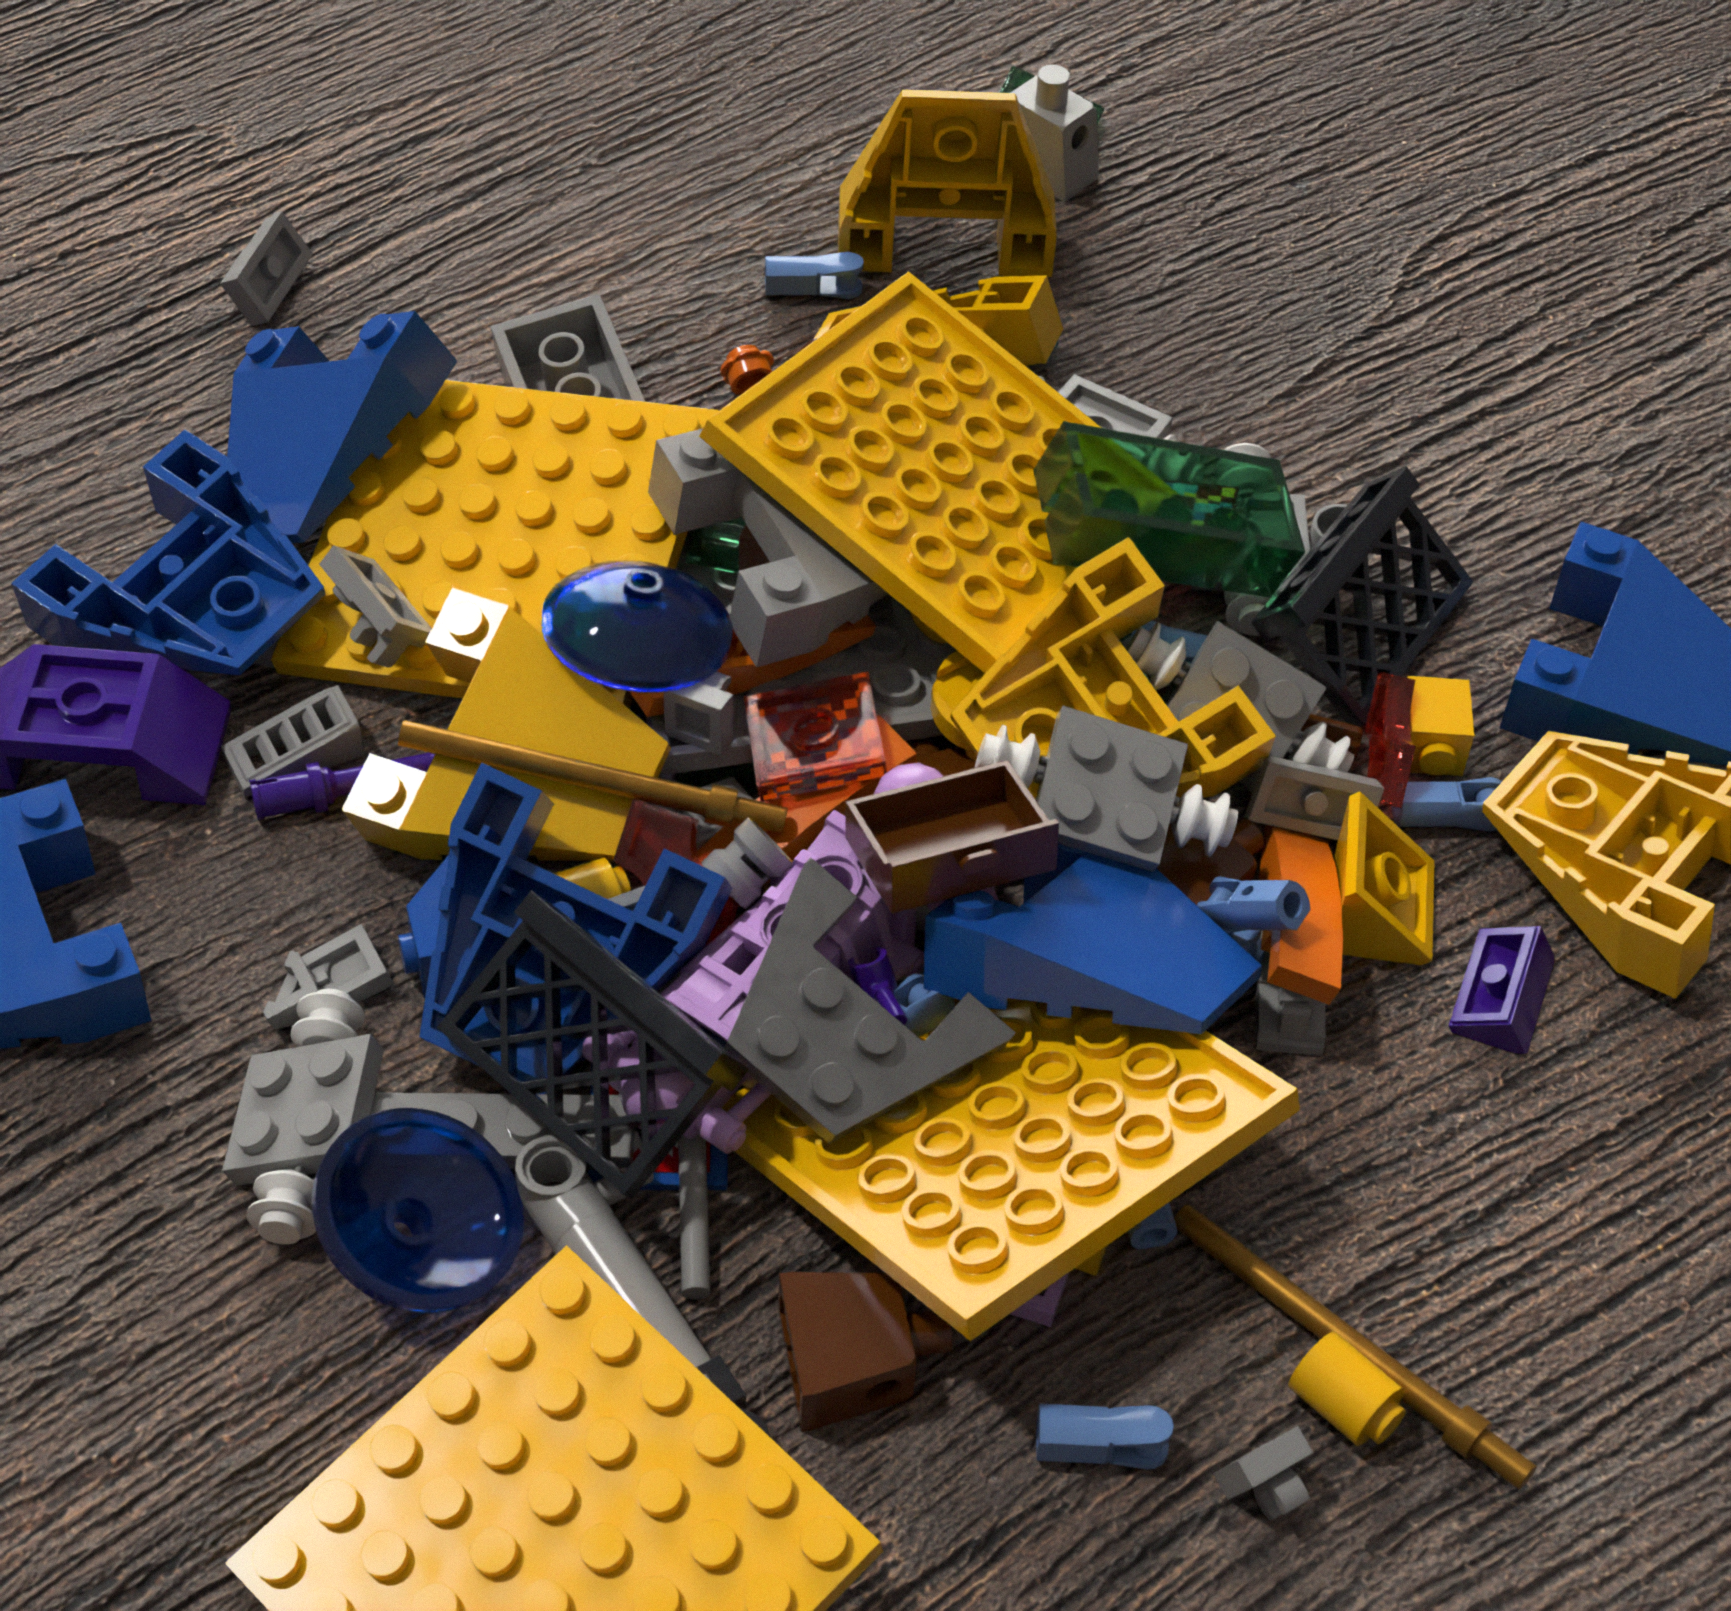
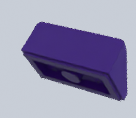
[1449,926,1555,1054]

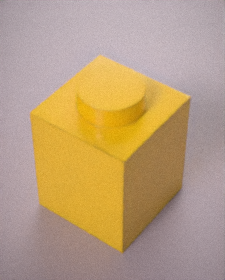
[1397,676,1475,776]

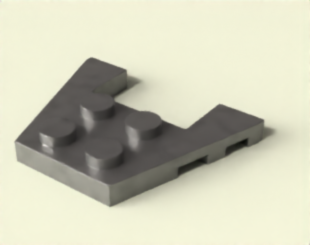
[724,858,1016,1144]

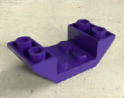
[0,644,232,805]

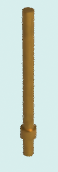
[398,720,788,833]
[1174,1204,1537,1490]

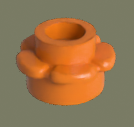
[720,345,774,395]

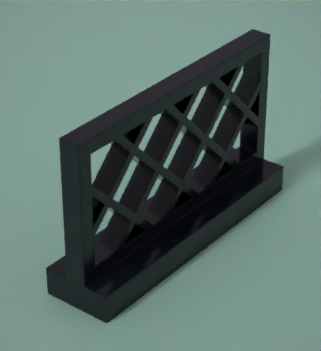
[1251,466,1473,727]
[437,891,749,1199]

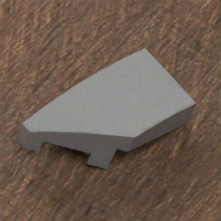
[263,924,395,1029]

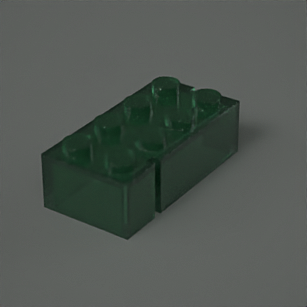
[1033,421,1305,598]

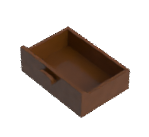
[845,760,1059,914]

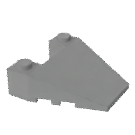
[648,429,888,667]

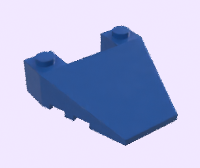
[227,311,457,543]
[11,429,325,675]
[1499,521,1731,765]
[419,762,733,1094]
[0,779,152,1048]
[924,843,1262,1034]

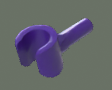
[848,947,907,1026]

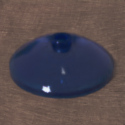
[541,560,733,692]
[312,1108,524,1313]

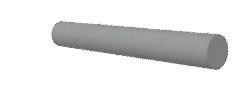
[678,1133,711,1300]

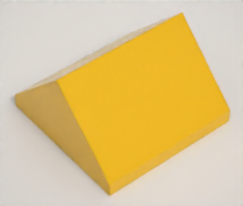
[1334,791,1435,965]

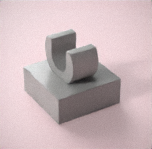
[664,669,733,756]
[1213,1426,1313,1521]

